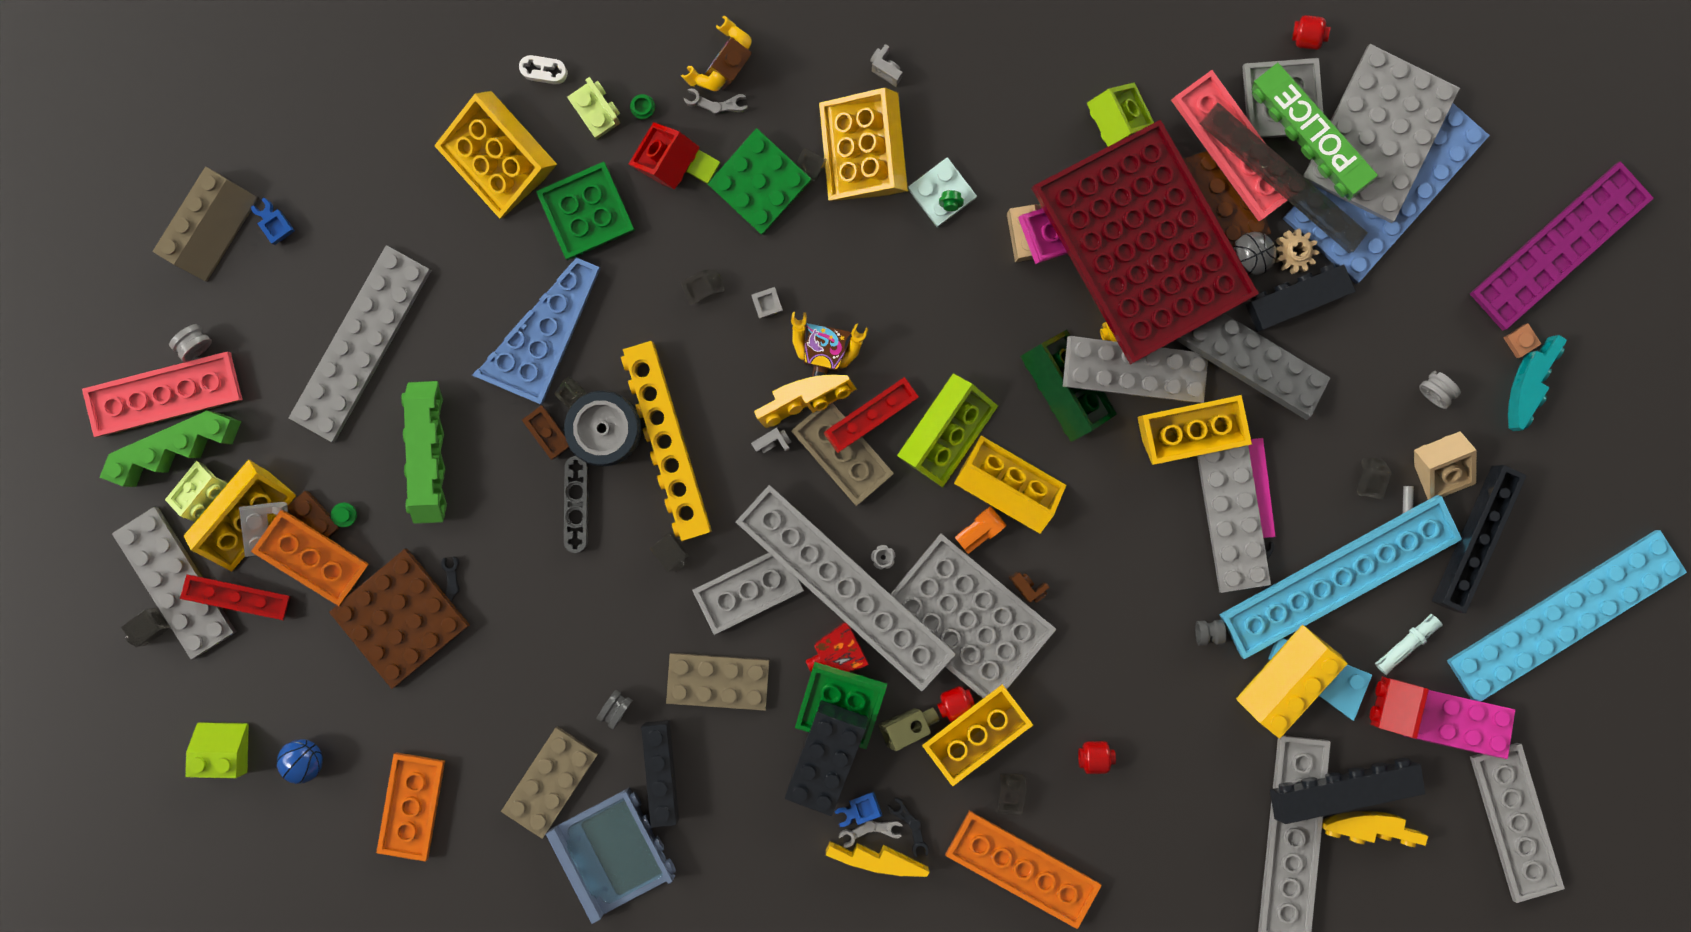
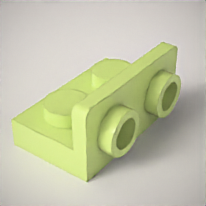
[567,77,620,140]
[165,461,227,522]

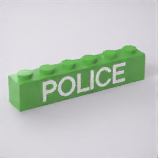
[1251,62,1378,201]

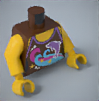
[681,16,752,91]
[791,312,868,377]

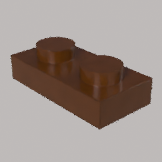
[522,405,570,460]
[288,491,341,538]

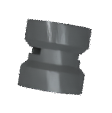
[1195,619,1226,646]

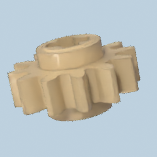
[1275,229,1319,274]

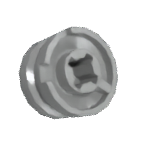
[169,324,212,362]
[1419,371,1461,409]

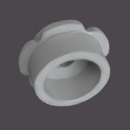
[871,545,896,569]

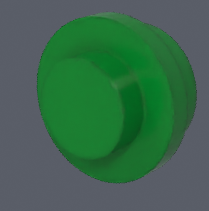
[630,94,655,120]
[939,190,964,212]
[331,502,357,527]

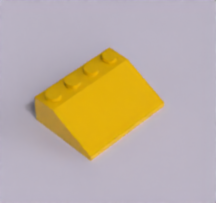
[819,88,908,201]
[435,91,557,219]

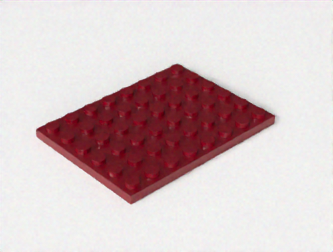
[1031,120,1259,365]

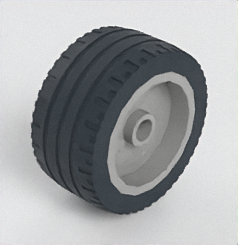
[564,391,642,466]

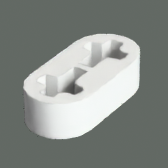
[519,55,568,84]

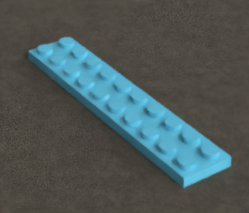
[1219,495,1462,659]
[1447,530,1687,702]

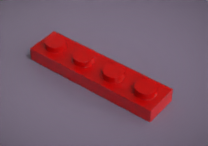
[824,377,919,453]
[180,574,290,621]

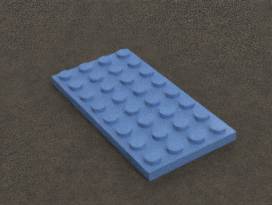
[1282,103,1490,284]

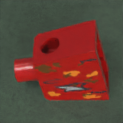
[805,621,869,672]

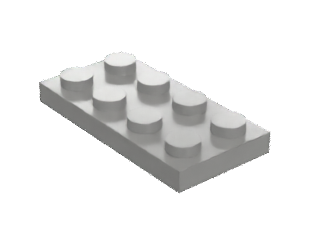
[692,553,804,635]

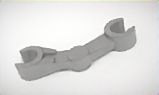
[684,88,748,115]
[839,820,903,848]

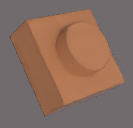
[1503,323,1541,358]

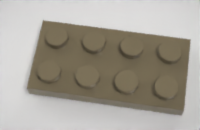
[791,403,894,506]
[666,653,770,711]
[501,726,599,839]

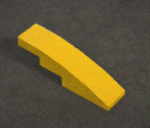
[826,841,929,877]

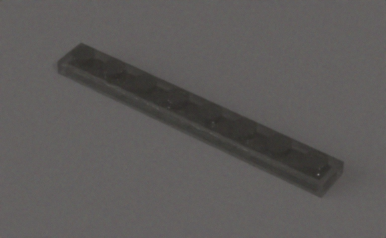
[1199,103,1368,253]

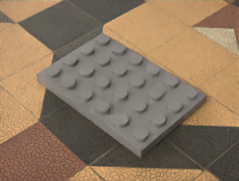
[1302,44,1460,223]
[890,533,1056,698]

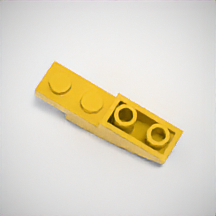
[754,375,857,428]
[1322,811,1428,847]

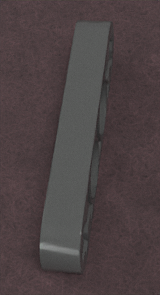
[564,456,589,553]

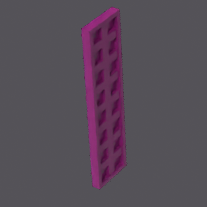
[1469,161,1654,331]

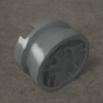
[596,689,633,730]

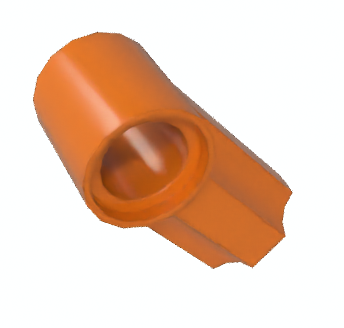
[955,506,1007,554]

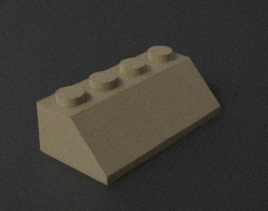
[152,166,259,282]

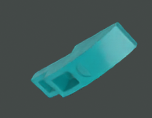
[1508,335,1567,431]

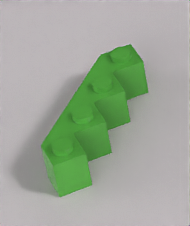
[401,381,447,523]
[99,411,241,487]

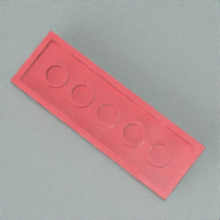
[1171,70,1299,221]
[82,352,243,437]

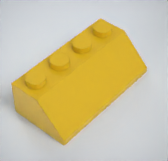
[1137,395,1252,465]
[954,436,1066,533]
[184,459,296,572]
[1236,624,1347,739]
[922,684,1033,786]

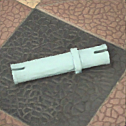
[1375,614,1443,675]

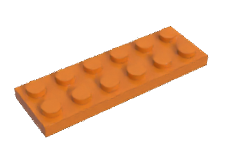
[945,810,1102,929]

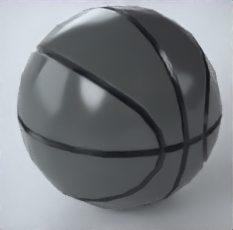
[1233,232,1277,276]

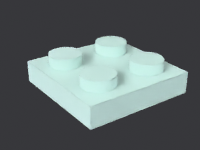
[908,157,977,228]

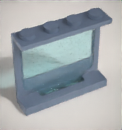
[546,788,676,924]

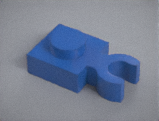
[251,198,295,245]
[835,792,883,827]

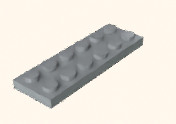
[1063,336,1208,403]
[1197,445,1271,593]
[112,507,237,660]
[1470,743,1565,903]

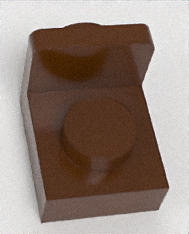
[1009,572,1049,603]

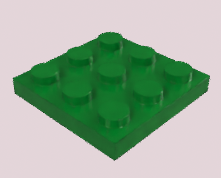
[708,128,813,235]
[536,162,635,261]
[795,662,887,749]

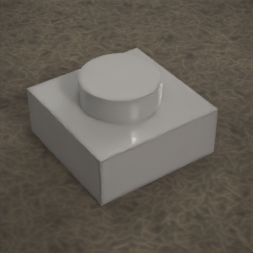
[751,287,783,319]

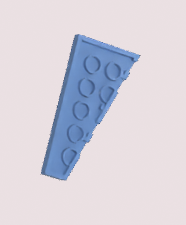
[472,258,601,405]

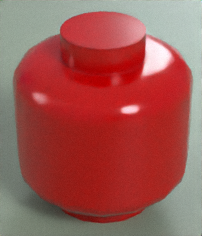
[1292,15,1331,50]
[937,686,975,723]
[1078,741,1116,774]

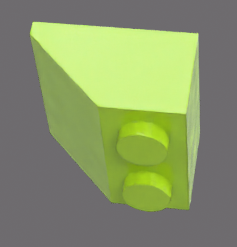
[1087,82,1154,147]
[186,722,249,778]

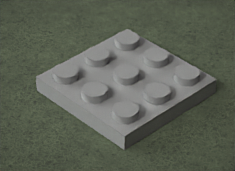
[1242,58,1323,138]

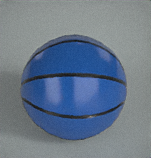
[277,739,323,784]

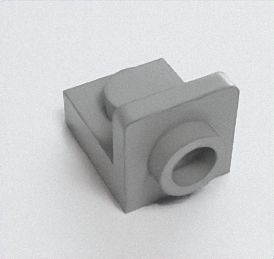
[870,44,903,87]
[751,427,791,453]

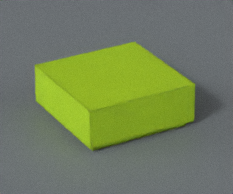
[687,150,721,184]

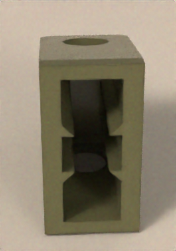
[877,708,939,751]

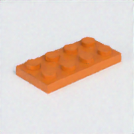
[251,509,368,606]
[376,752,445,861]

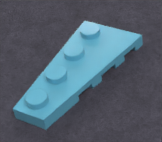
[1268,638,1372,721]

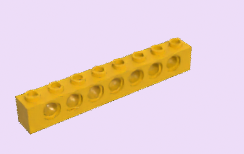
[621,341,712,541]

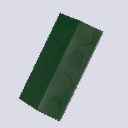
[1020,329,1117,442]

